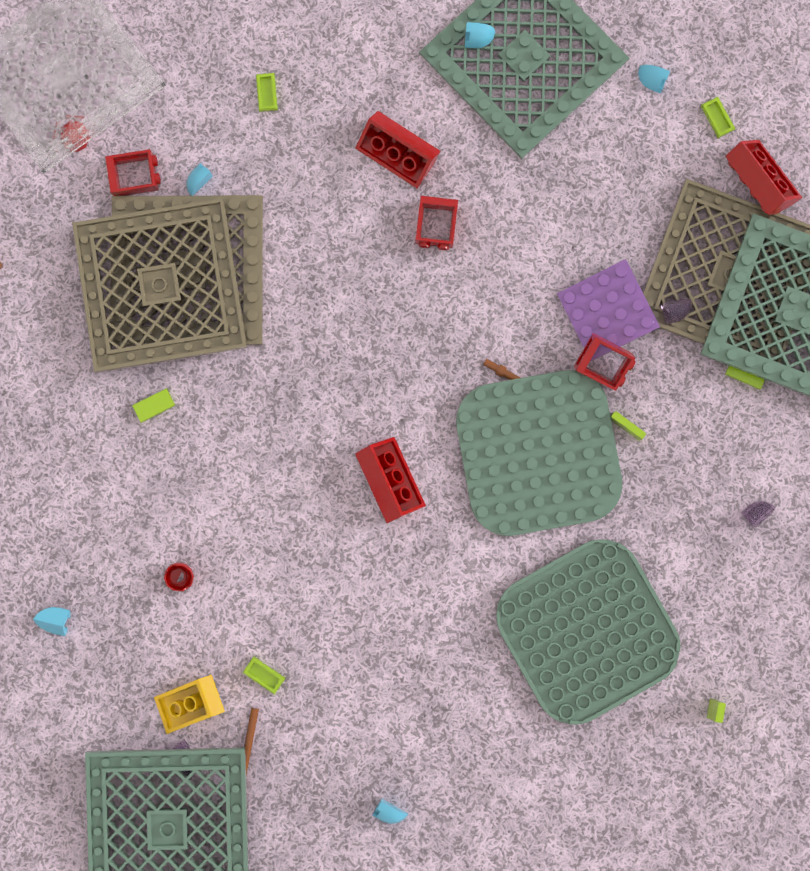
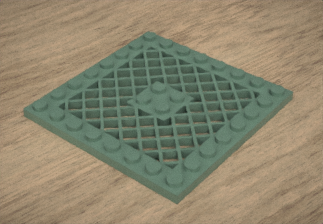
[419,0,630,159]
[700,213,810,397]
[85,747,249,871]

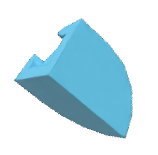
[465,22,495,48]
[638,65,670,94]
[186,163,213,196]
[33,607,70,636]
[372,798,408,824]

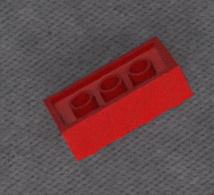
[355,111,441,189]
[725,140,803,215]
[355,437,426,523]

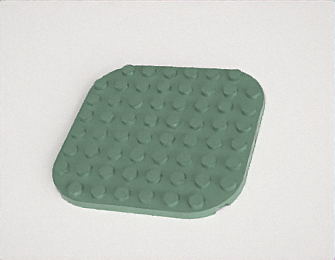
[456,370,622,536]
[496,539,681,725]

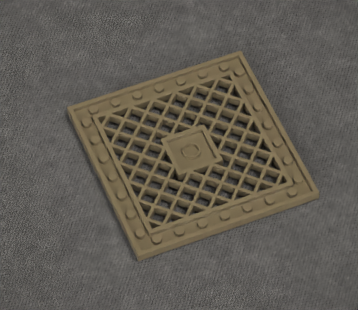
[643,178,810,363]
[110,195,263,346]
[72,198,247,373]

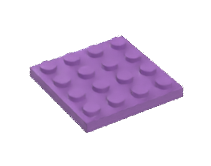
[557,259,660,361]

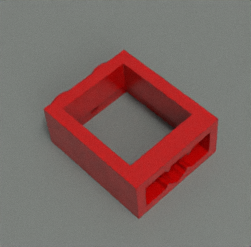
[105,149,161,196]
[415,196,458,251]
[574,333,636,391]

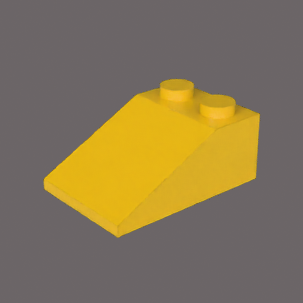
[154,675,225,734]

